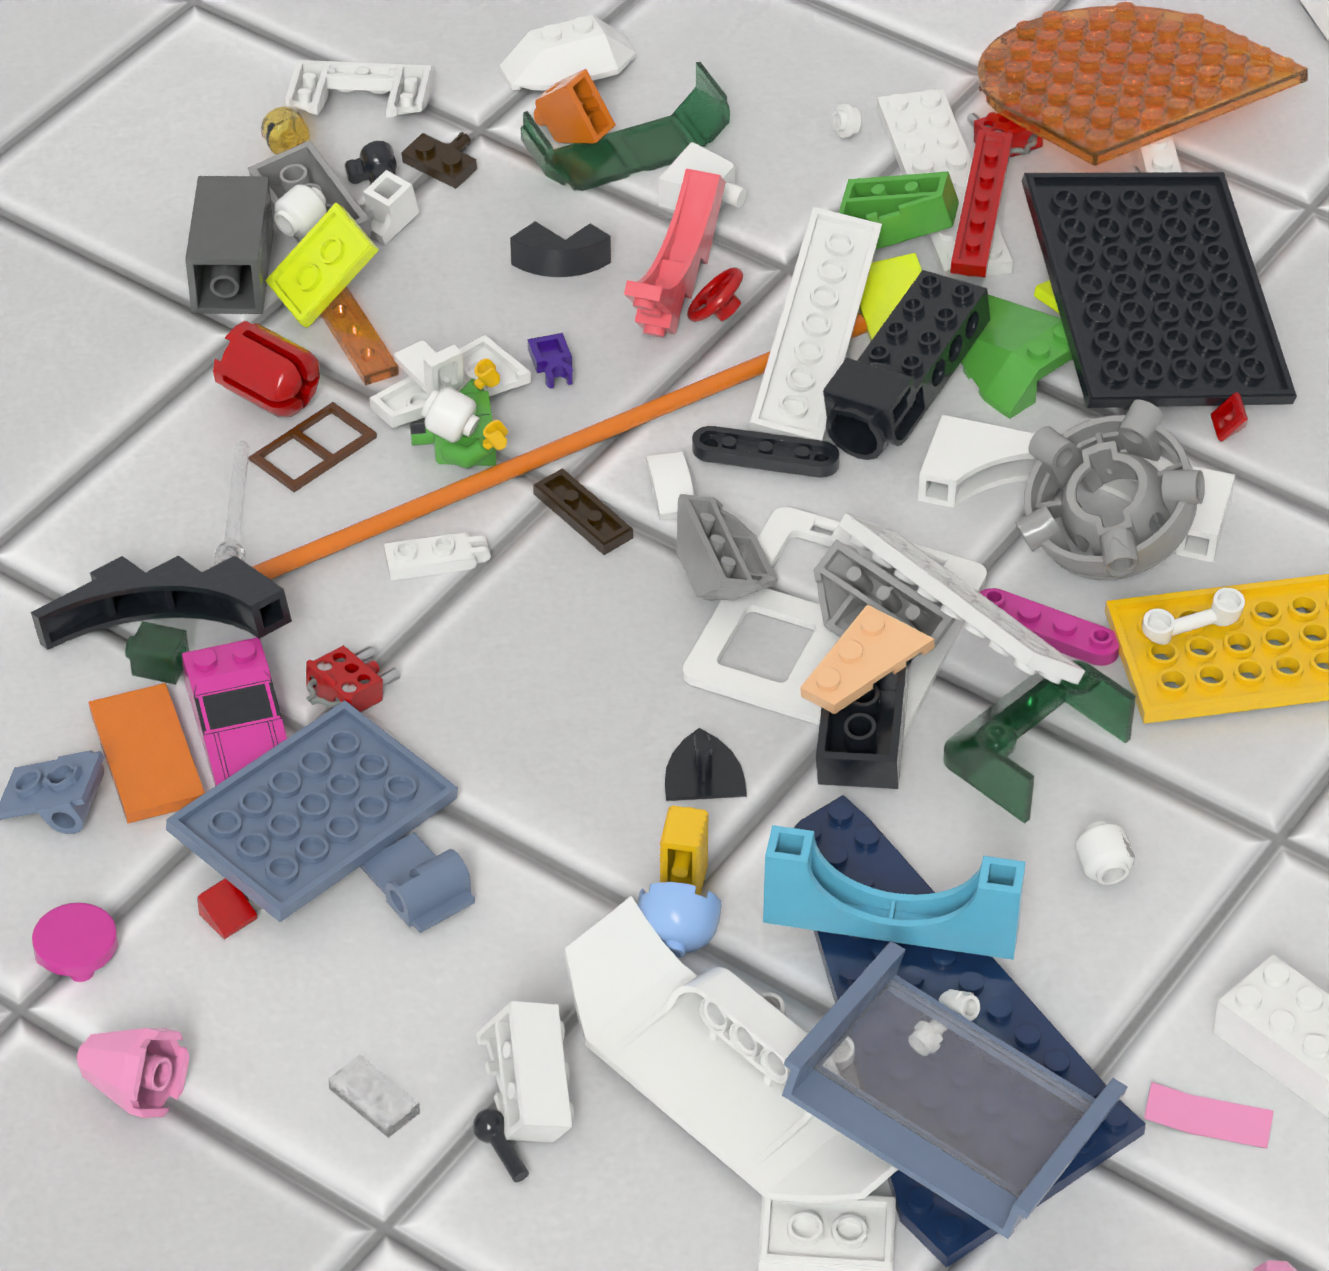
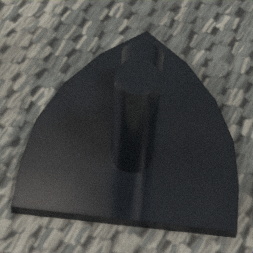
[665,728,747,801]

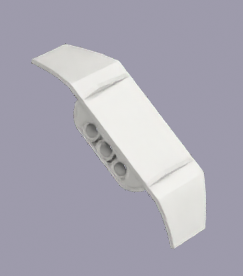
[563,896,898,1201]

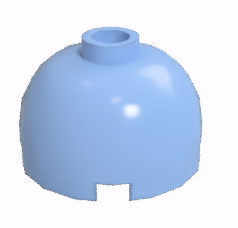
[638,882,722,958]

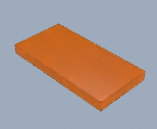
[88,683,205,824]

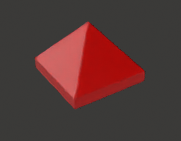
[1210,392,1248,442]

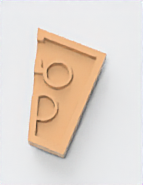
[800,604,935,714]

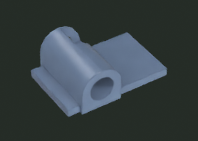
[0,750,105,834]
[360,832,475,933]

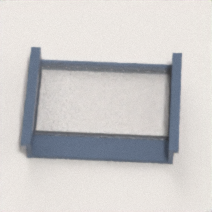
[782,941,1128,1239]

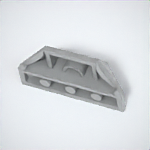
[677,494,777,601]
[813,539,956,657]

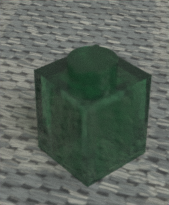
[125,621,189,685]

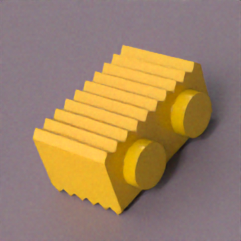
[659,805,709,896]

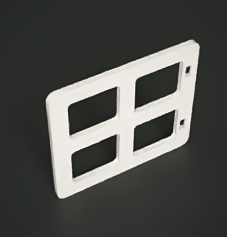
[683,507,987,740]

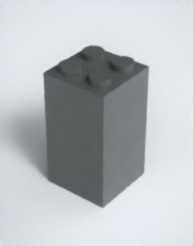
[185,176,274,314]

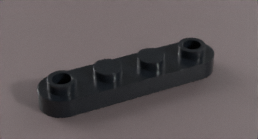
[692,426,840,478]

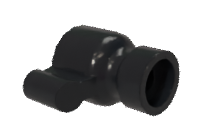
[345,141,397,185]

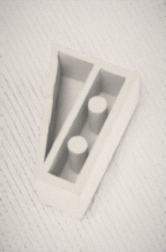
[476,1001,574,1143]

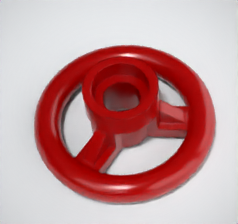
[687,267,743,322]

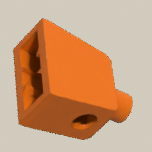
[534,69,616,144]

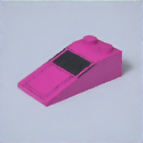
[182,637,287,786]

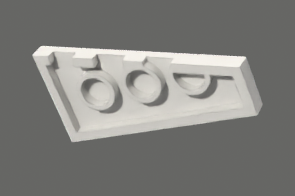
[369,335,531,428]

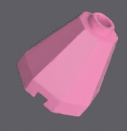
[77,1028,190,1118]

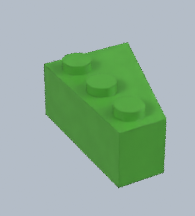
[839,171,959,250]

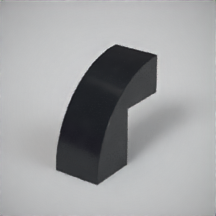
[510,221,611,277]

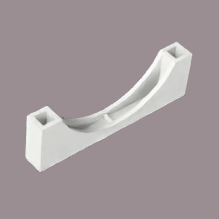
[918,414,1235,563]

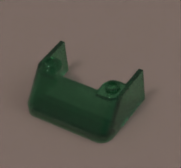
[943,660,1136,824]

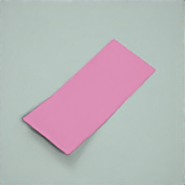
[1144,1082,1274,1148]

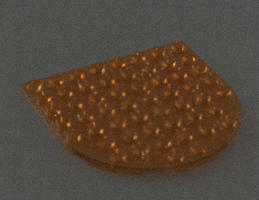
[978,2,1308,166]

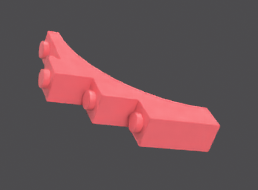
[624,168,726,338]

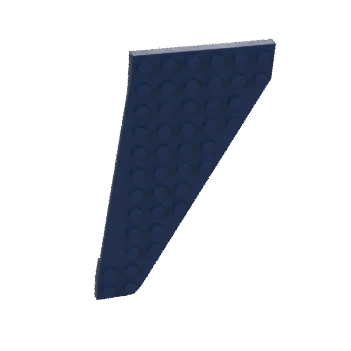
[794,795,1146,1268]

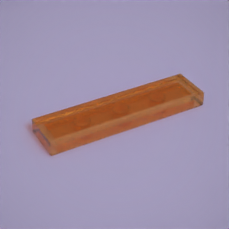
[320,286,399,386]

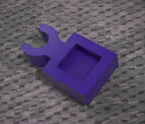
[527,333,573,389]

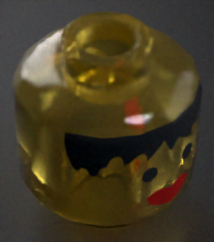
[261,106,310,155]

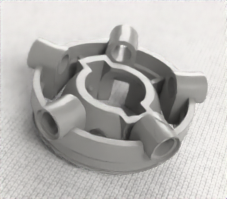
[1015,400,1205,580]

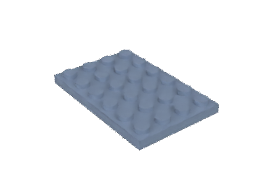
[166,700,458,922]

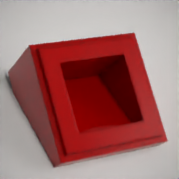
[197,878,258,940]

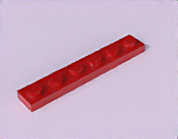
[950,129,1013,278]

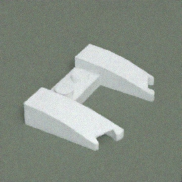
[285,60,432,118]

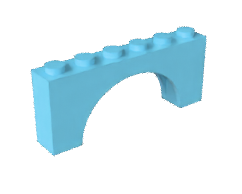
[763,825,1026,960]

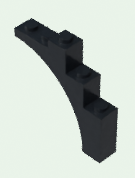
[31,555,292,650]

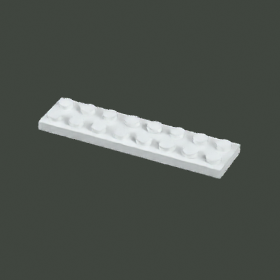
[877,89,1013,280]
[748,207,882,441]
[838,513,1085,685]

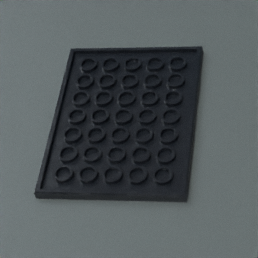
[1021,172,1297,408]

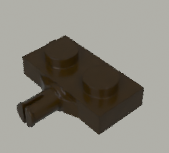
[401,132,477,189]

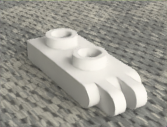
[384,532,491,581]

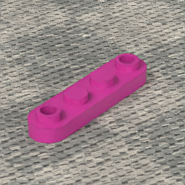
[979,588,1119,666]

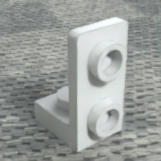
[394,341,464,396]

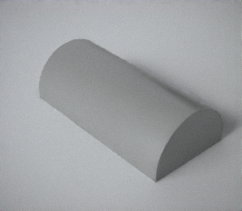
[248,140,371,243]

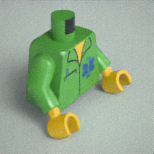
[410,358,508,469]

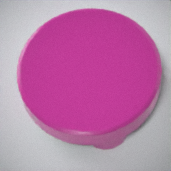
[32,903,118,982]

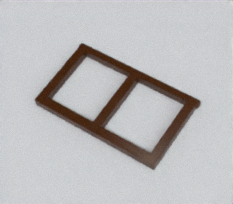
[249,402,377,492]

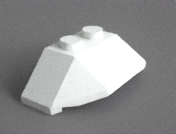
[500,15,636,91]

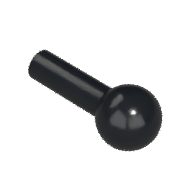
[473,1108,529,1183]

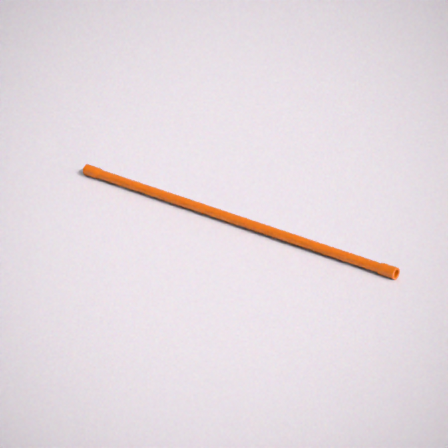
[252,313,867,580]

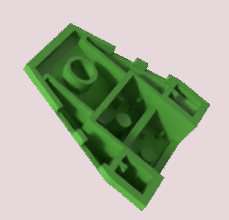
[961,294,1073,419]

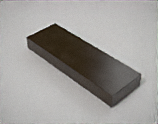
[533,468,633,555]

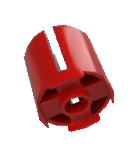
[213,321,320,417]

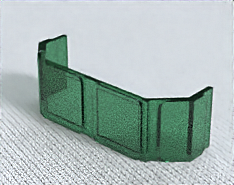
[520,61,730,191]

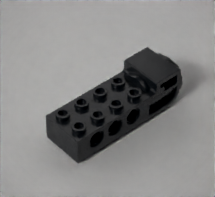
[823,270,990,460]

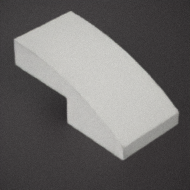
[646,451,695,521]

